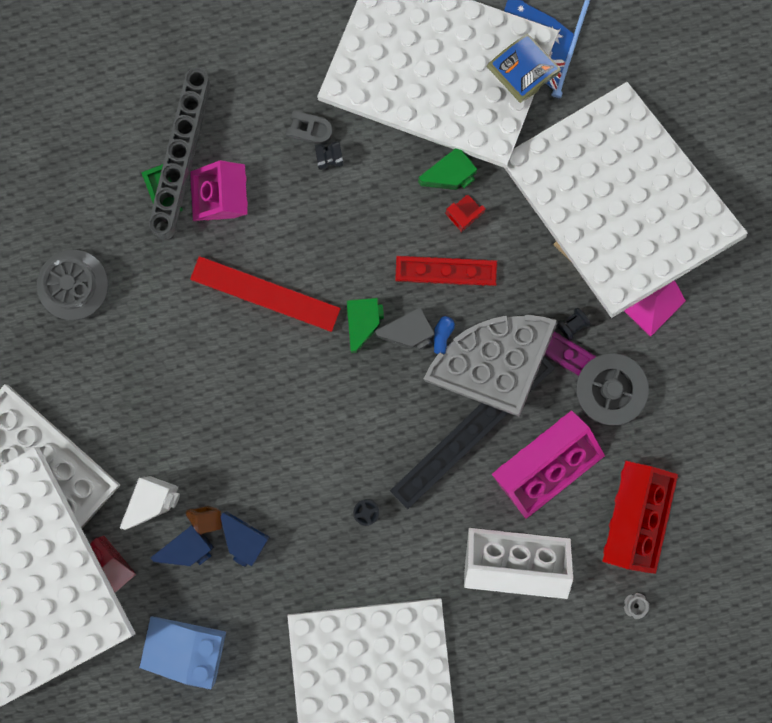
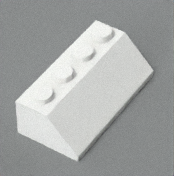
[464,528,573,599]

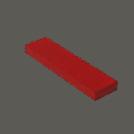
[395,256,497,286]

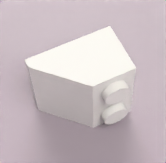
[120,476,180,530]

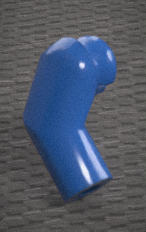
[434,316,455,354]

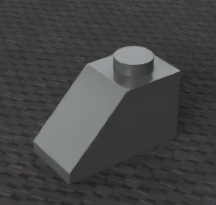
[375,308,435,350]

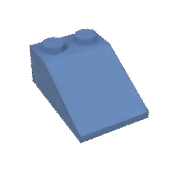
[140,616,226,689]

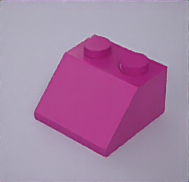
[190,160,248,221]

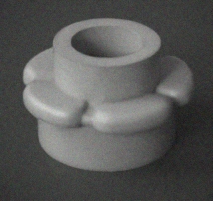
[624,593,649,619]

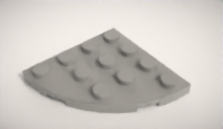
[424,315,557,417]

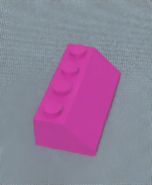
[492,410,605,519]

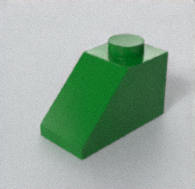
[418,148,477,190]
[347,298,384,353]

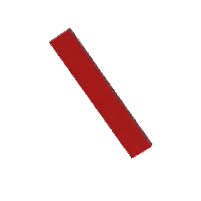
[190,256,341,332]

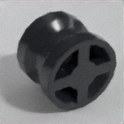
[353,499,379,526]

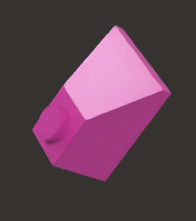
[624,280,686,336]

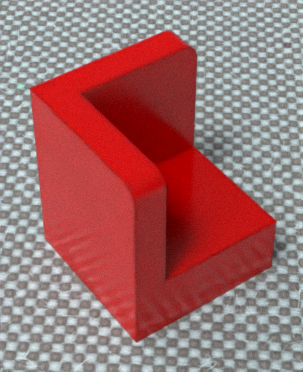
[445,195,486,232]

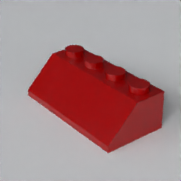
[602,461,678,574]

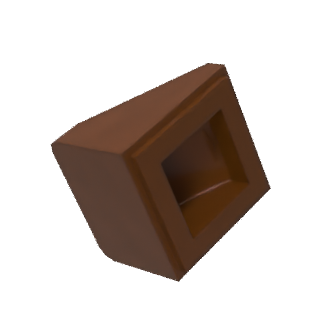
[186,506,222,534]

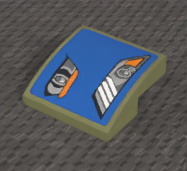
[486,33,561,103]

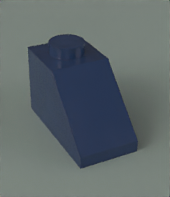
[221,511,270,567]
[151,525,215,566]

